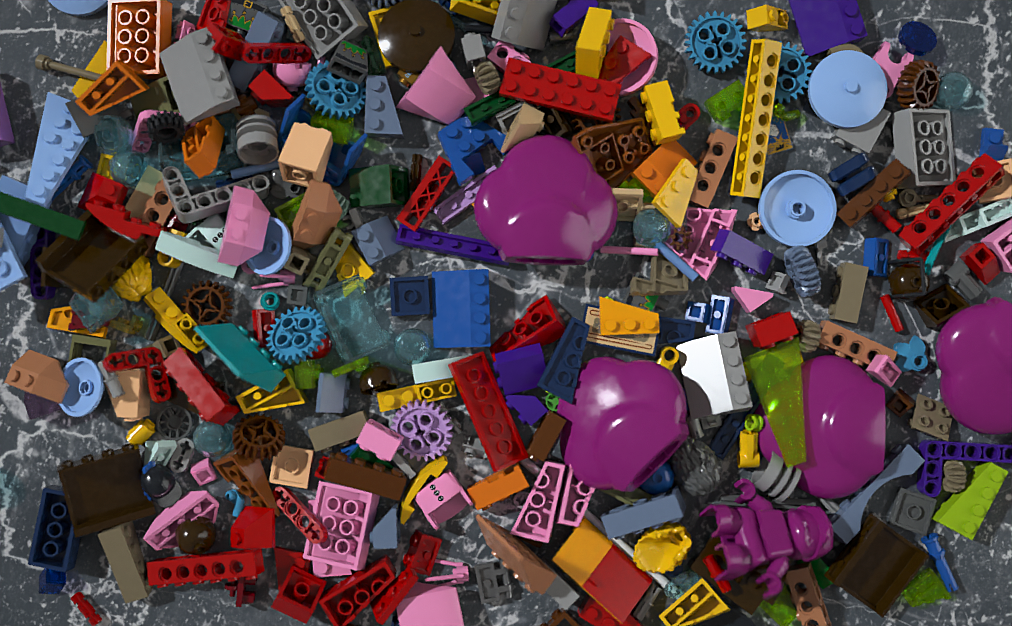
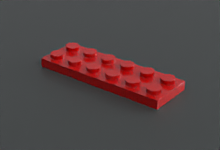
[499,58,622,123]
[448,351,528,473]

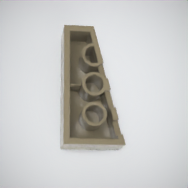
[98,521,153,603]

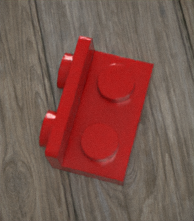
[207,22,248,61]
[403,529,442,576]

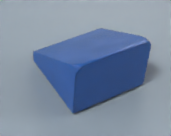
[464,152,486,176]
[685,301,710,324]

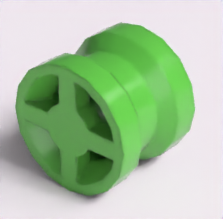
[545,393,559,411]

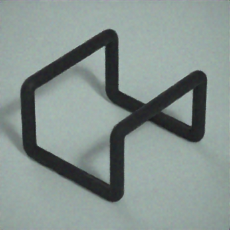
[888,257,926,299]

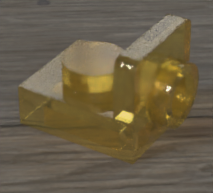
[108,315,143,335]

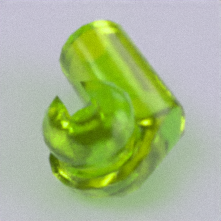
[773,103,800,122]

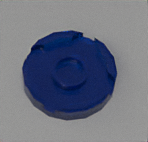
[898,21,937,56]

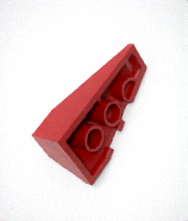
[489,295,566,362]

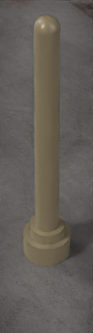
[35,54,102,81]

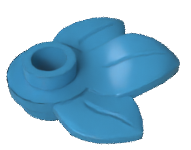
[893,335,928,372]

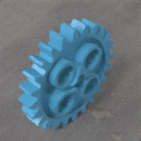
[684,11,747,74]
[774,41,813,105]
[304,60,366,120]
[266,306,327,365]

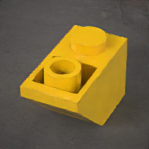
[746,5,789,32]

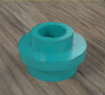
[260,292,280,311]

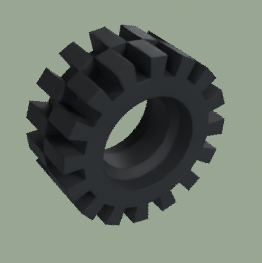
[147,110,185,146]

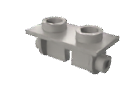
[461,435,489,461]

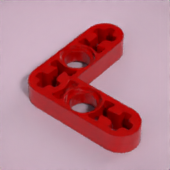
[103,347,171,403]

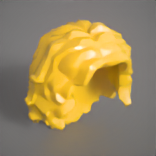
[109,255,152,302]
[633,521,692,573]

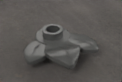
[269,168,305,199]

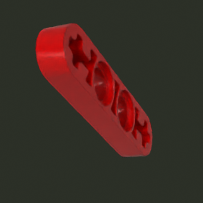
[239,43,312,63]
[272,487,328,544]

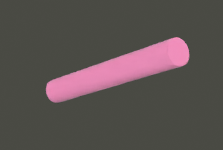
[600,246,659,256]

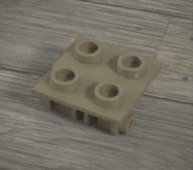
[907,394,952,442]

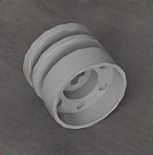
[236,114,279,165]
[751,451,802,502]

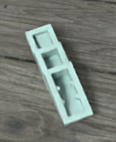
[943,198,1012,243]
[155,230,238,278]

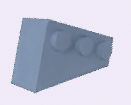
[364,75,405,138]

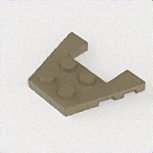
[630,231,688,296]

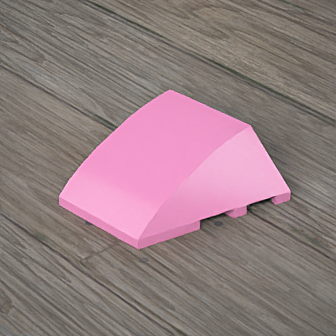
[396,46,476,125]
[661,207,738,281]
[396,582,464,626]

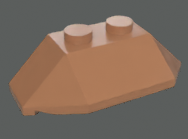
[290,179,343,249]
[4,350,69,404]

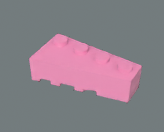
[510,460,566,543]
[555,464,595,527]

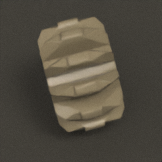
[473,61,501,95]
[792,320,822,353]
[941,460,967,493]

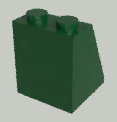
[348,164,410,209]

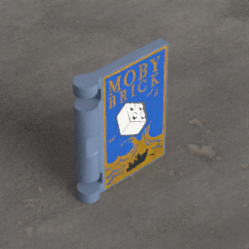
[766,105,793,156]

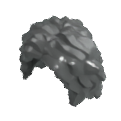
[671,438,722,497]

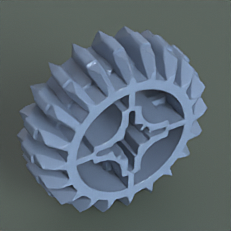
[784,245,821,297]

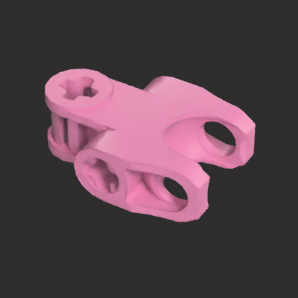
[872,41,914,99]

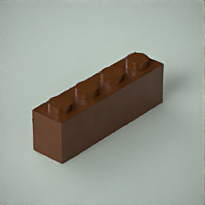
[837,158,911,229]
[324,452,407,501]

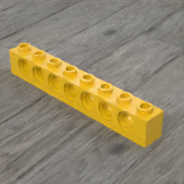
[730,39,782,198]

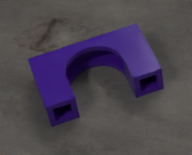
[549,0,599,38]

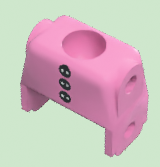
[414,469,474,531]

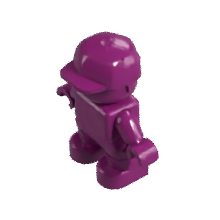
[699,478,833,599]

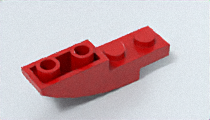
[85,199,167,239]

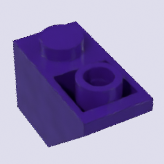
[505,394,548,426]

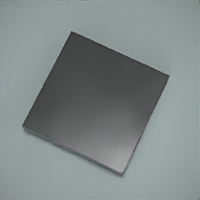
[887,487,938,536]

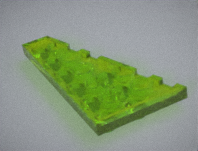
[744,337,807,468]

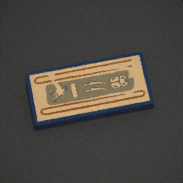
[582,304,662,357]

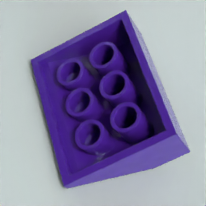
[788,0,868,58]

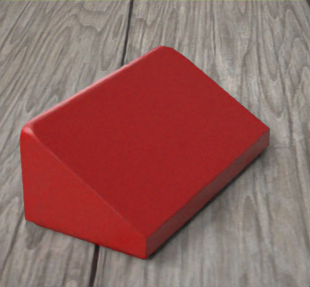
[252,309,276,348]

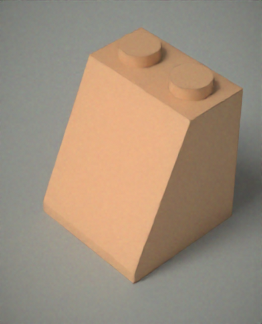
[278,122,333,187]
[103,369,151,421]

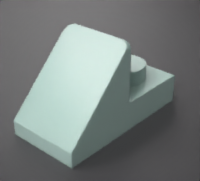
[144,440,177,466]

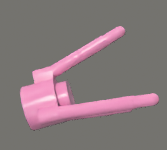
[252,267,296,289]
[425,559,469,586]

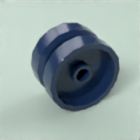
[827,151,879,197]

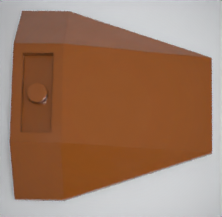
[571,118,652,188]

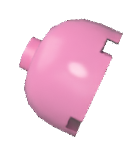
[272,62,312,91]

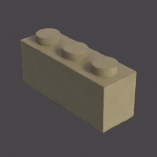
[828,262,869,324]
[308,410,368,453]

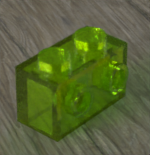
[703,79,745,123]
[294,360,324,389]

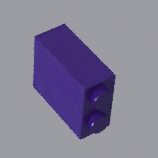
[493,343,546,395]

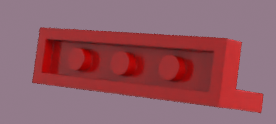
[396,156,455,232]

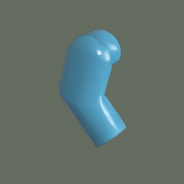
[225,489,245,517]

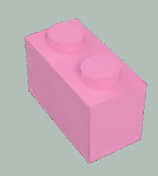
[356,418,404,461]

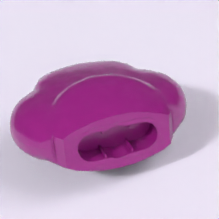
[474,135,618,265]
[935,296,1012,434]
[753,355,885,499]
[557,356,689,492]

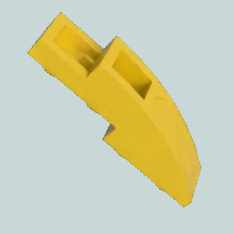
[143,287,208,354]
[376,377,457,412]

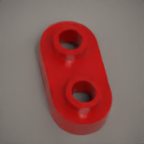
[677,103,700,131]

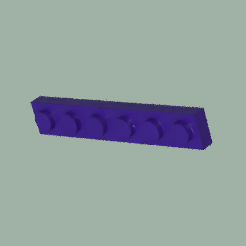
[396,224,509,266]

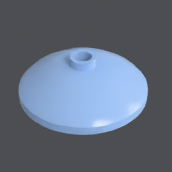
[246,217,292,275]
[59,358,104,417]

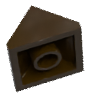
[913,283,970,327]

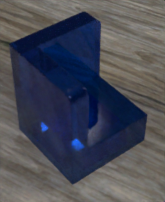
[39,568,66,594]

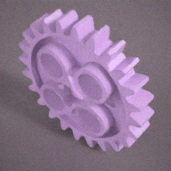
[390,399,454,461]

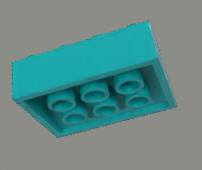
[194,323,286,393]

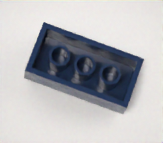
[27,485,81,572]

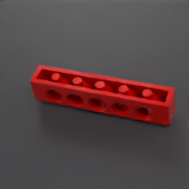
[898,153,1005,256]
[146,548,265,588]

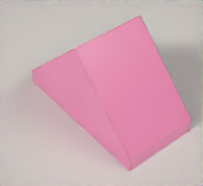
[731,286,773,313]
[865,355,902,387]

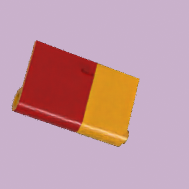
[551,516,653,623]

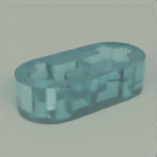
[664,570,699,599]

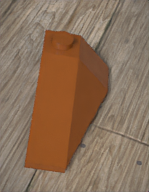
[213,448,280,518]

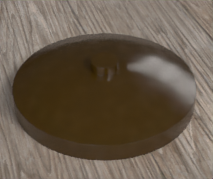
[378,0,455,73]

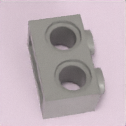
[461,33,486,70]

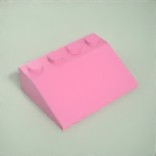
[303,481,380,571]

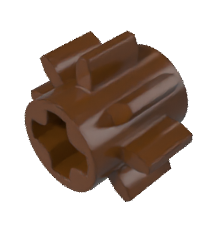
[235,93,258,116]
[668,226,694,251]

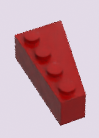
[162,347,241,426]
[318,554,396,626]
[577,593,644,626]

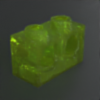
[310,110,354,145]

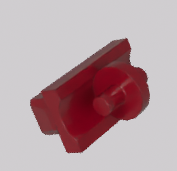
[224,567,257,607]

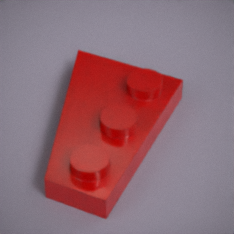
[274,546,311,589]

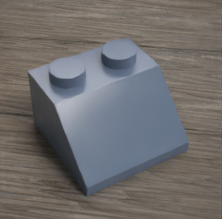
[351,216,405,267]
[316,372,351,413]
[370,503,401,549]

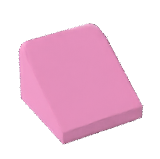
[190,458,217,486]

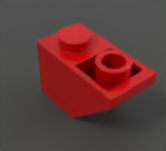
[959,242,1000,285]

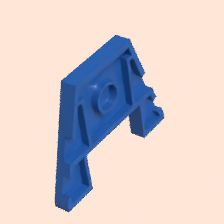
[438,114,510,186]

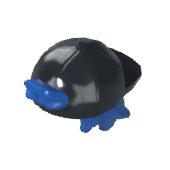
[140,461,182,508]

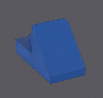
[979,128,1008,161]

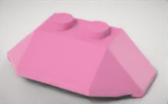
[217,186,270,266]
[143,491,219,551]

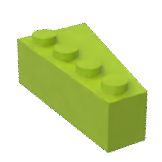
[932,461,1008,540]

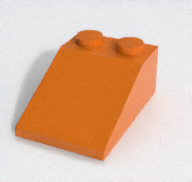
[630,140,698,199]

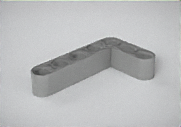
[162,166,270,223]

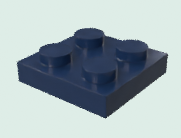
[389,276,430,316]

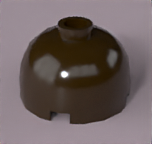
[888,264,930,301]
[359,362,399,395]
[175,516,216,555]

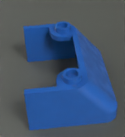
[277,93,368,186]

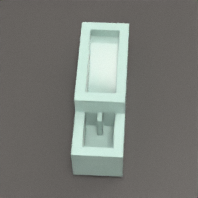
[412,355,470,384]

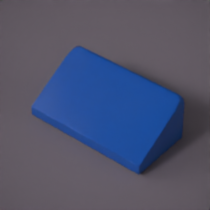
[863,238,889,278]
[705,295,734,334]

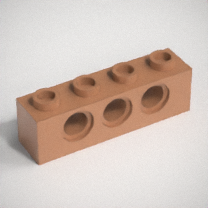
[689,129,738,209]
[139,178,183,258]
[817,320,898,367]
[785,562,832,626]

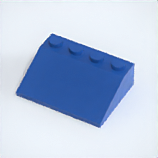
[432,269,491,348]

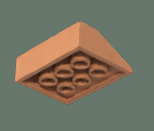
[476,514,557,595]

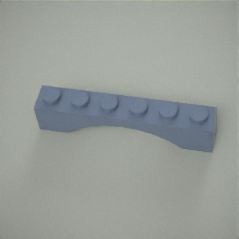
[828,444,925,544]

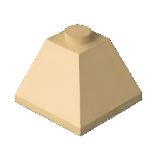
[500,103,545,153]

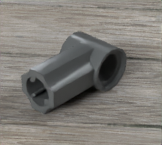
[943,261,983,301]

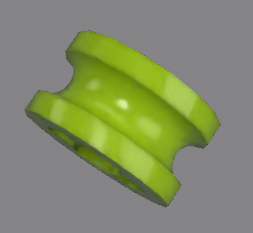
[745,414,763,432]

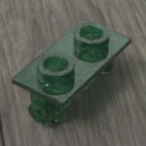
[358,35,387,76]

